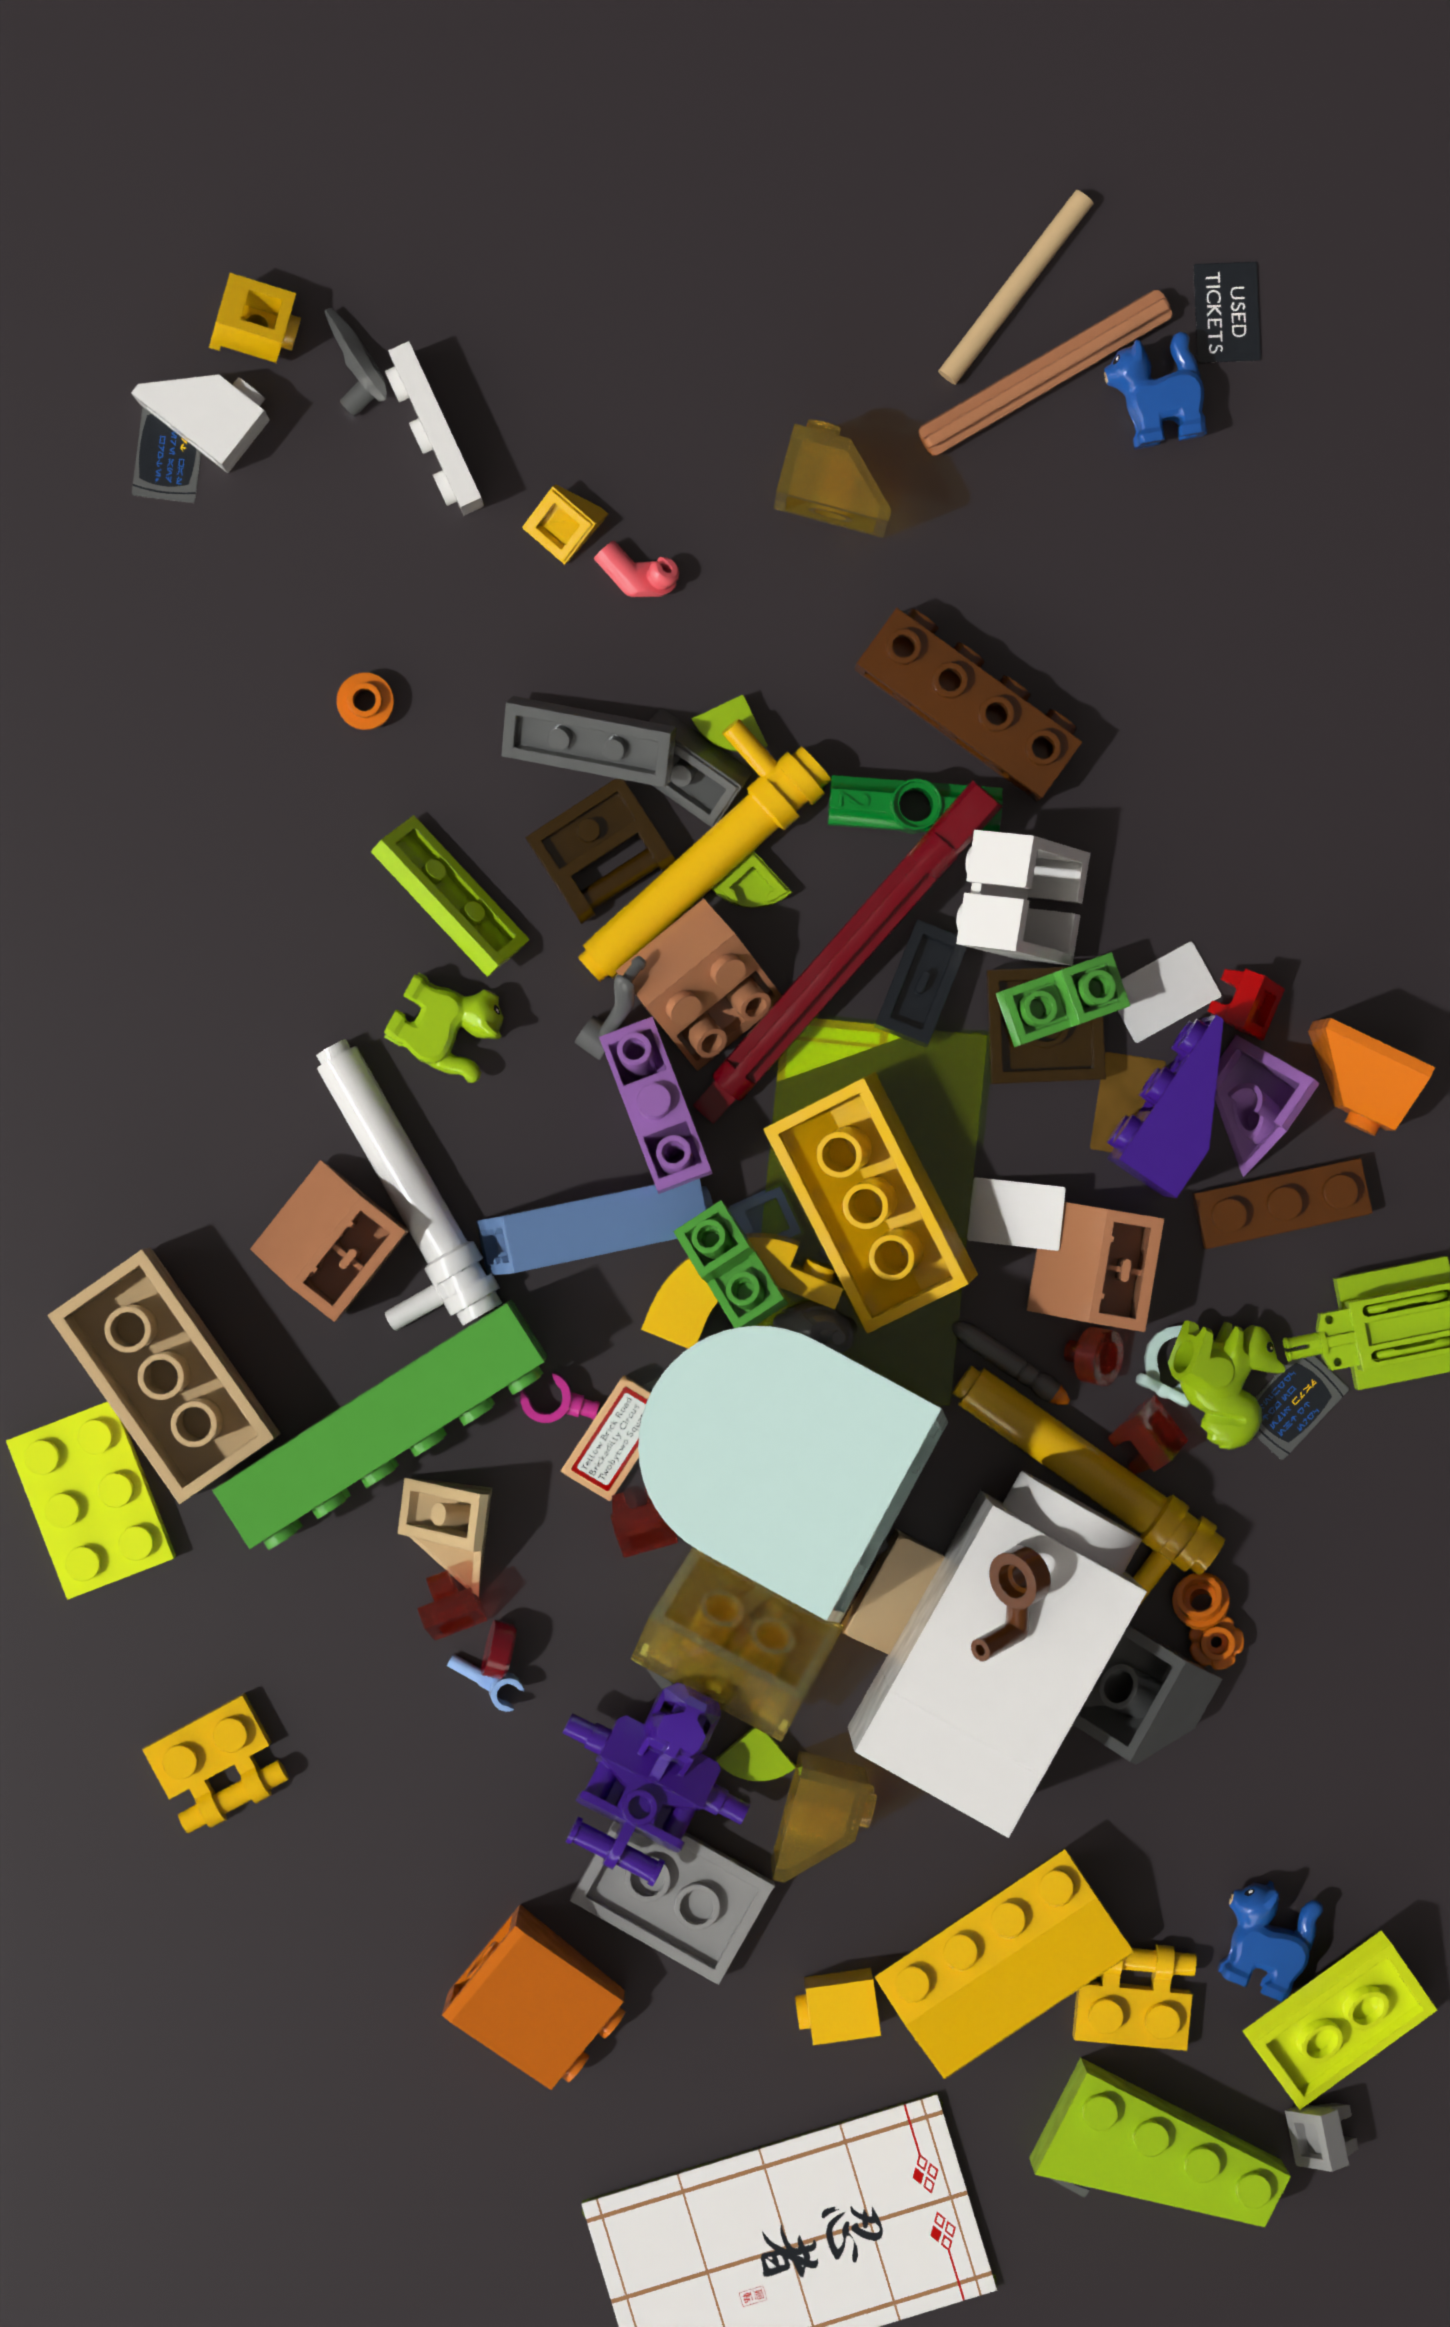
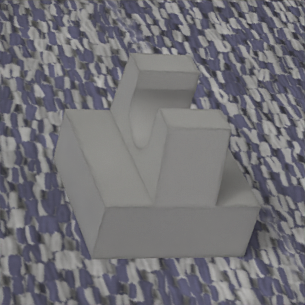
[1285,2103,1359,2172]

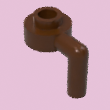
[971,1546,1051,1662]

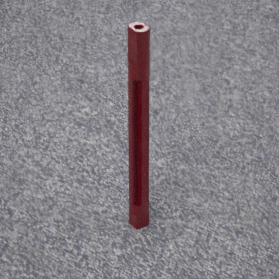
[693,780,1003,1124]

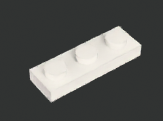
[385,341,484,516]

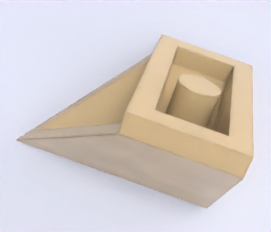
[398,1478,492,1600]

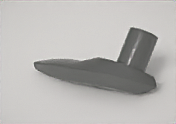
[325,308,387,417]

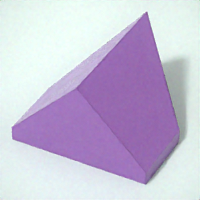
[1215,1035,1319,1177]

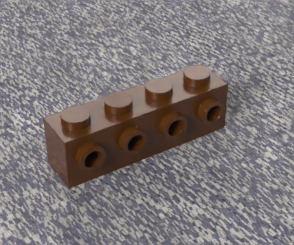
[854,608,1082,802]

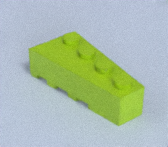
[1029,2057,1291,2227]

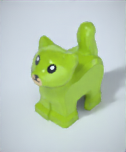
[384,973,504,1083]

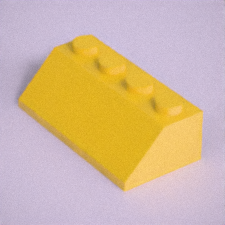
[763,1072,978,1334]
[875,1849,1135,2079]

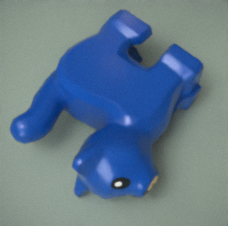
[1104,332,1207,450]
[1217,1881,1323,2002]

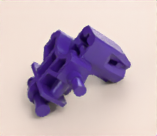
[562,1683,750,1886]

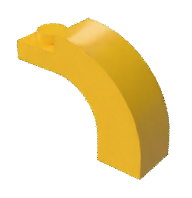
[641,1233,844,1349]

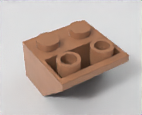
[616,899,782,1071]
[250,1160,409,1322]
[1026,1202,1164,1332]

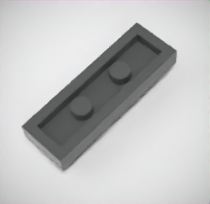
[501,696,677,788]

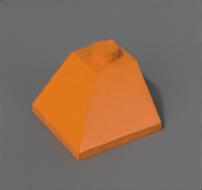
[1308,1018,1435,1136]

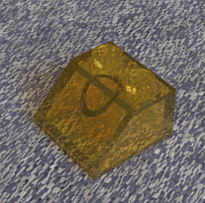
[774,419,892,538]
[770,1750,877,1883]

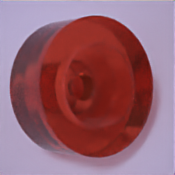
[1064,1327,1124,1386]

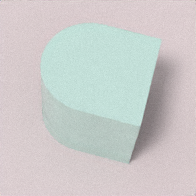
[638,1326,948,1623]

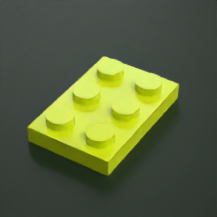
[6,1402,176,1600]
[1243,1930,1438,2110]

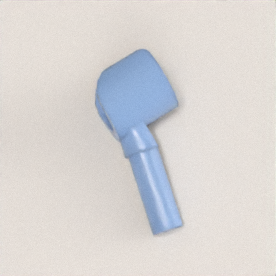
[447,1654,524,1712]

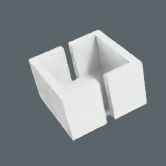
[956,830,1090,966]

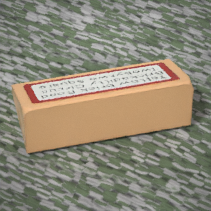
[560,1375,651,1501]

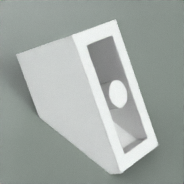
[131,374,270,473]

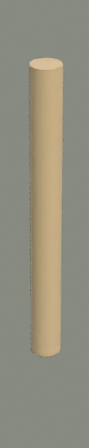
[938,190,1094,385]

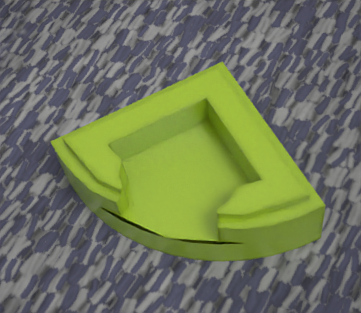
[692,695,768,752]
[712,851,792,908]
[716,1722,796,1781]

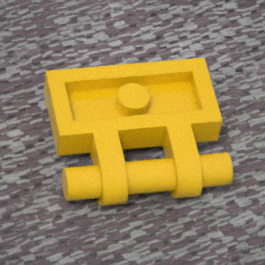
[142,1693,289,1834]
[1072,1945,1196,2051]

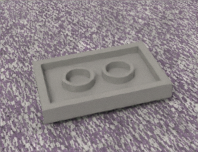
[570,1821,775,1985]

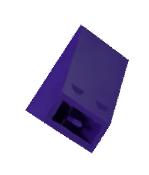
[1107,1015,1224,1198]

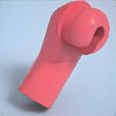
[594,540,680,597]

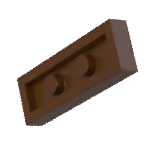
[1192,1158,1373,1249]

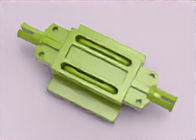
[1283,1256,1450,1390]

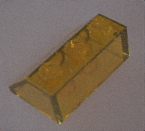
[631,1547,844,1742]

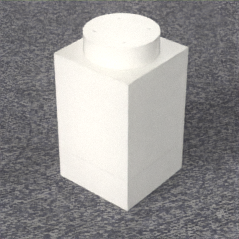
[848,1471,1147,1838]

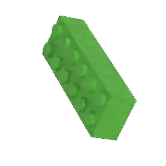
[212,1299,548,1550]

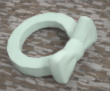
[1136,1325,1191,1408]

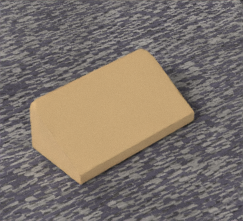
[840,1529,945,1654]

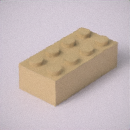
[47,1248,281,1505]

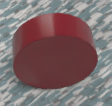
[481,1620,517,1680]

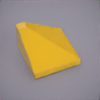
[522,484,608,565]

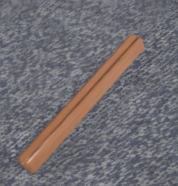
[918,289,1173,456]

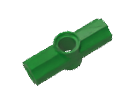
[828,775,1003,834]

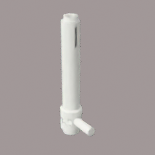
[316,1039,502,1331]

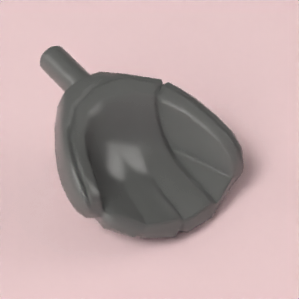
[773,1300,858,1352]

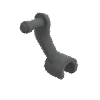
[574,956,646,1060]

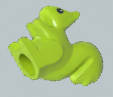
[1168,1320,1285,1450]

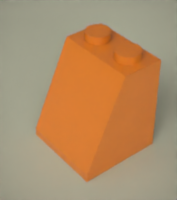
[442,1904,626,2090]

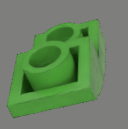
[995,952,1131,1047]
[673,1200,789,1328]

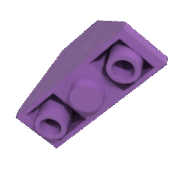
[599,1017,713,1194]

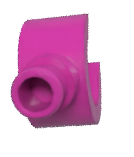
[520,1371,600,1423]

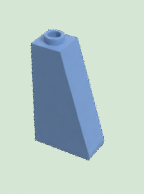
[476,1179,713,1276]

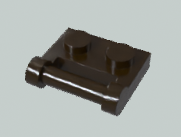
[525,778,675,924]

